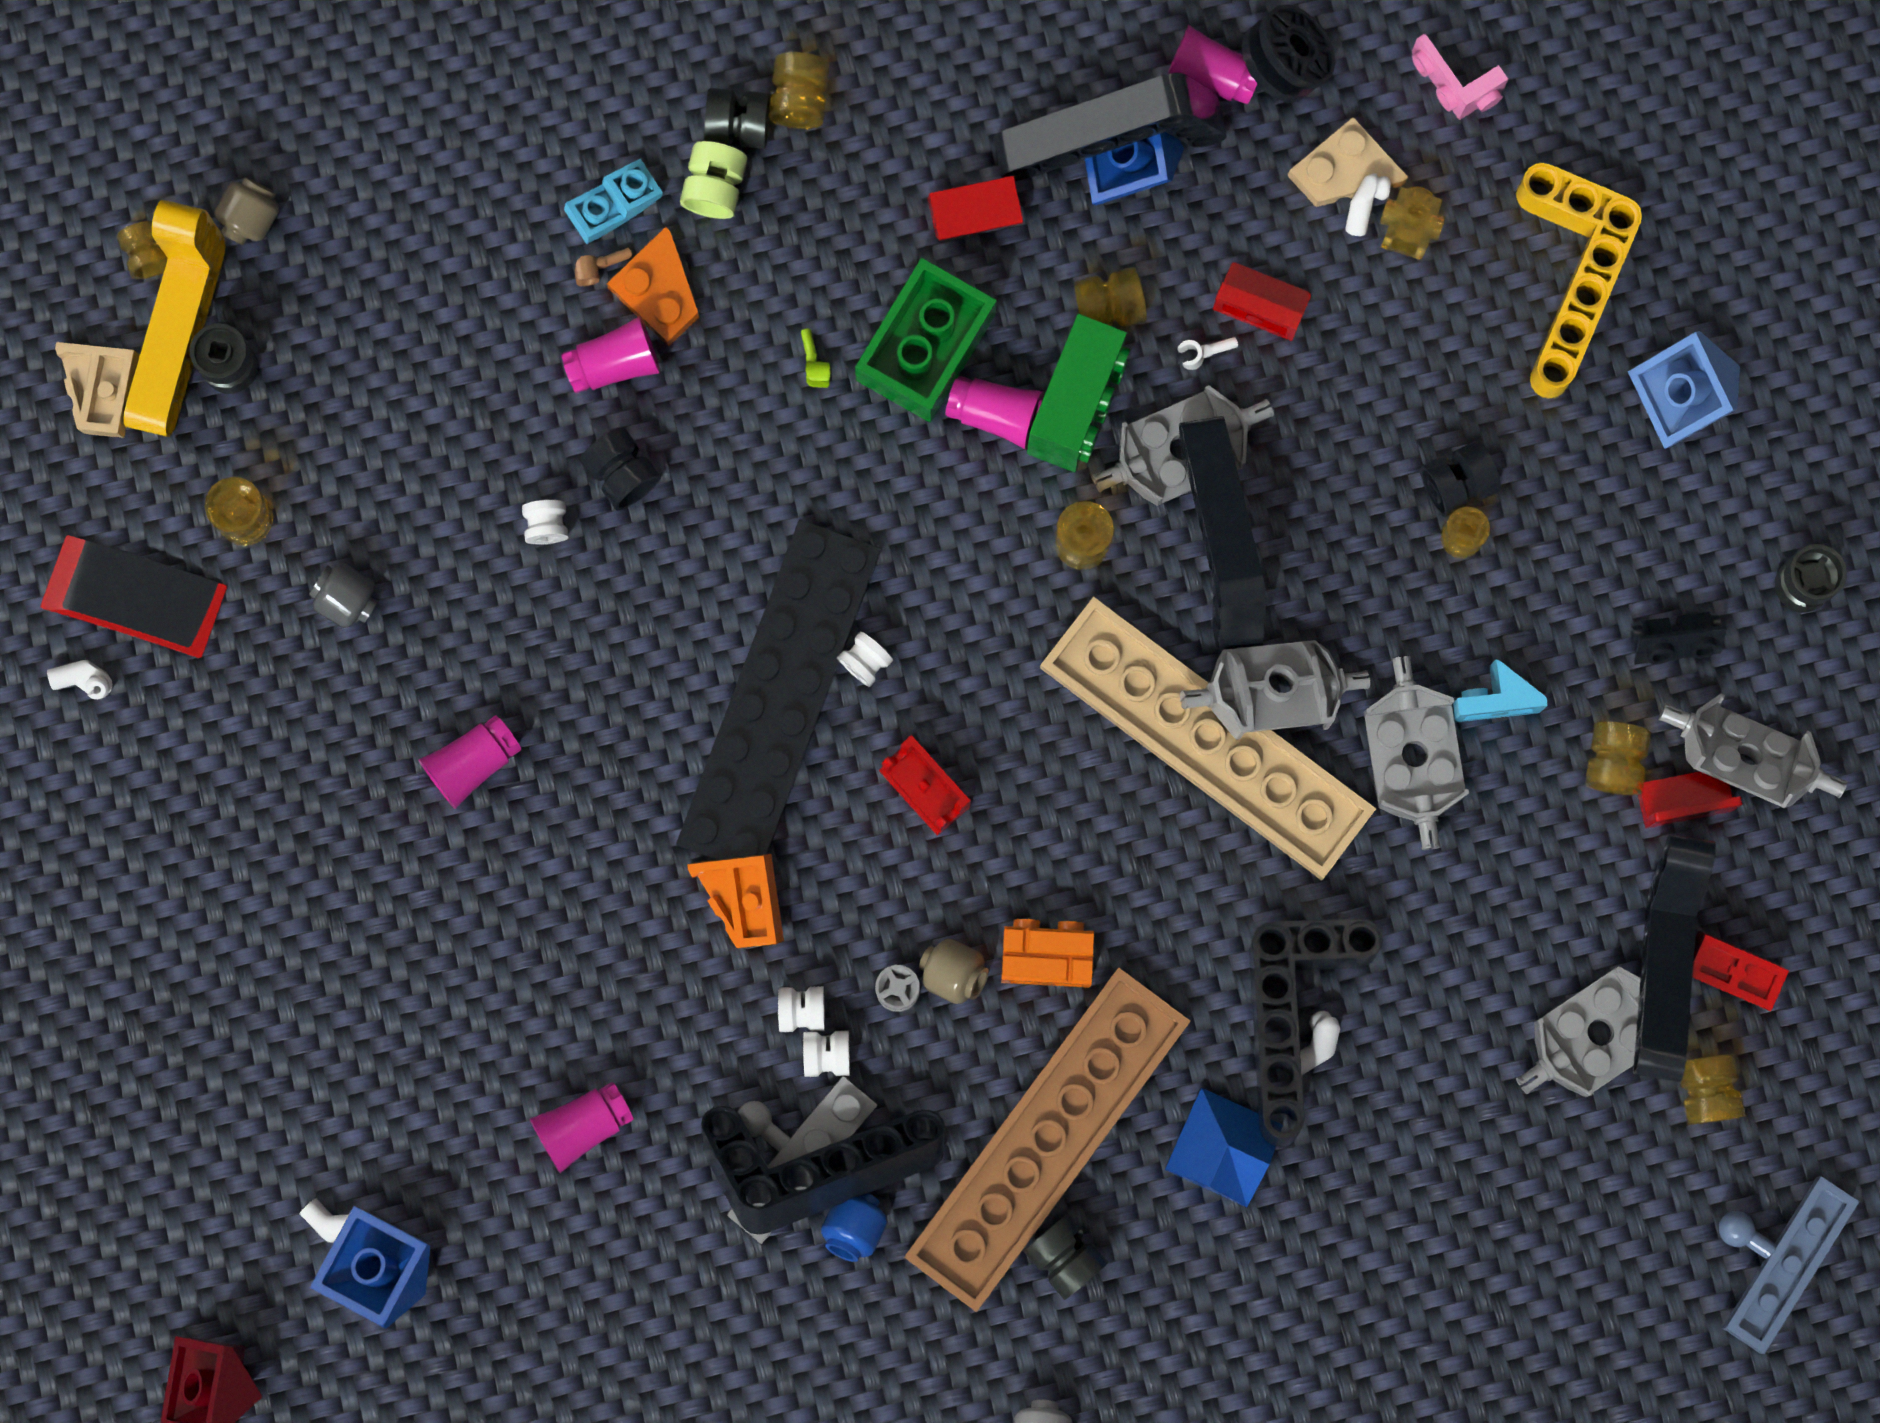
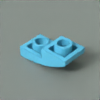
[564,159,663,244]

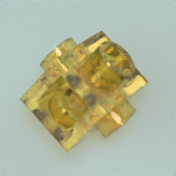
[1380,186,1446,260]

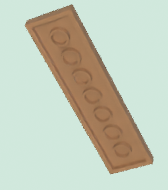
[904,967,1190,1312]

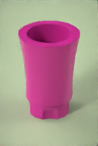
[1168,25,1257,104]
[561,316,661,393]
[946,376,1044,450]
[418,715,522,809]
[529,1082,634,1173]

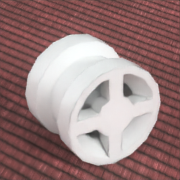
[522,500,569,544]
[837,631,893,687]

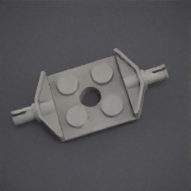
[1092,385,1274,506]
[1180,640,1370,740]
[1364,656,1469,850]
[1658,693,1848,808]
[1516,967,1640,1097]

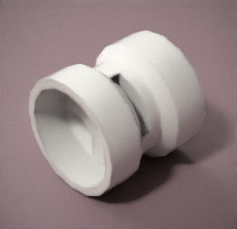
[778,986,825,1032]
[803,1031,850,1077]

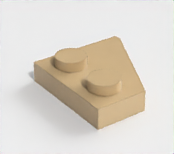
[1288,117,1408,207]
[55,342,140,438]

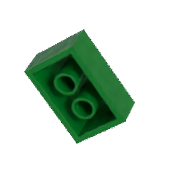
[855,258,997,423]
[1027,314,1131,473]

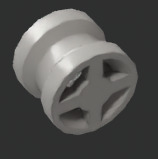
[875,965,920,1012]

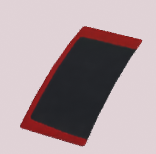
[40,535,227,658]

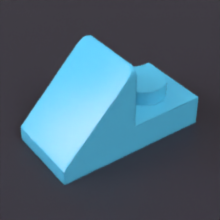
[1452,659,1548,722]

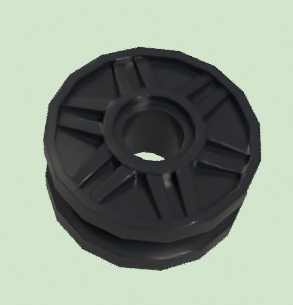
[1241,4,1336,103]

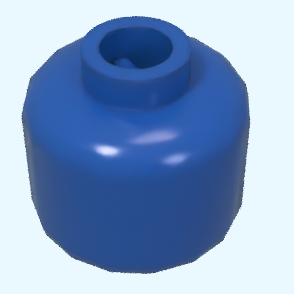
[821,1193,887,1262]

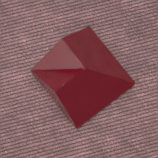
[160,1336,263,1423]

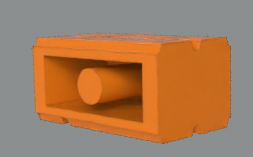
[1001,919,1094,988]

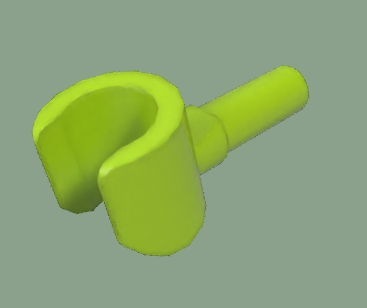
[801,329,830,388]

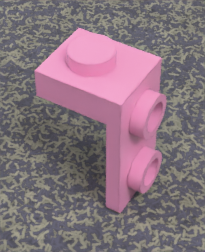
[1412,34,1508,120]

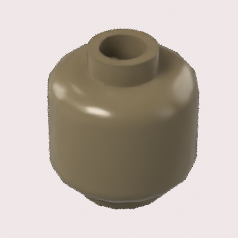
[214,177,279,245]
[919,938,989,1004]

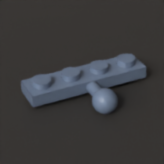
[1719,1176,1859,1354]

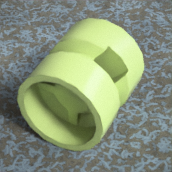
[680,141,748,219]

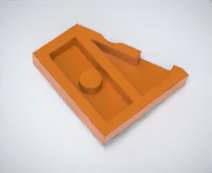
[607,227,699,346]
[687,854,784,948]

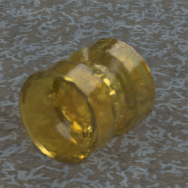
[117,221,168,279]
[1440,507,1490,559]

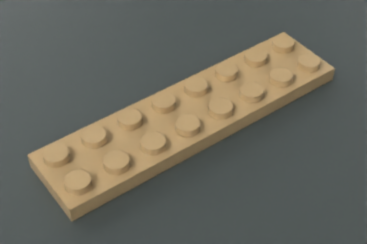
[1040,597,1376,881]

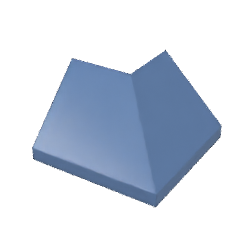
[1628,331,1740,449]

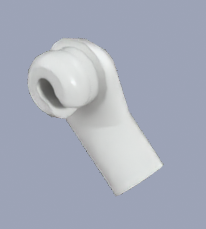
[1345,173,1391,236]
[47,660,112,700]
[1300,1010,1340,1075]
[300,1198,350,1243]

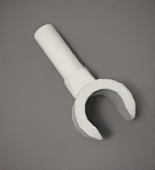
[1177,337,1238,370]

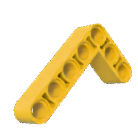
[1516,163,1642,399]
[124,200,226,437]

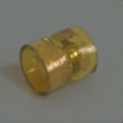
[768,52,830,129]
[1074,267,1147,326]
[204,477,274,546]
[1055,501,1114,569]
[1585,722,1652,795]
[1680,1054,1746,1125]

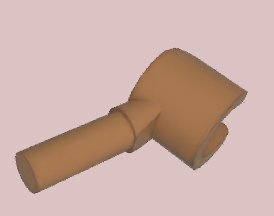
[574,247,632,286]

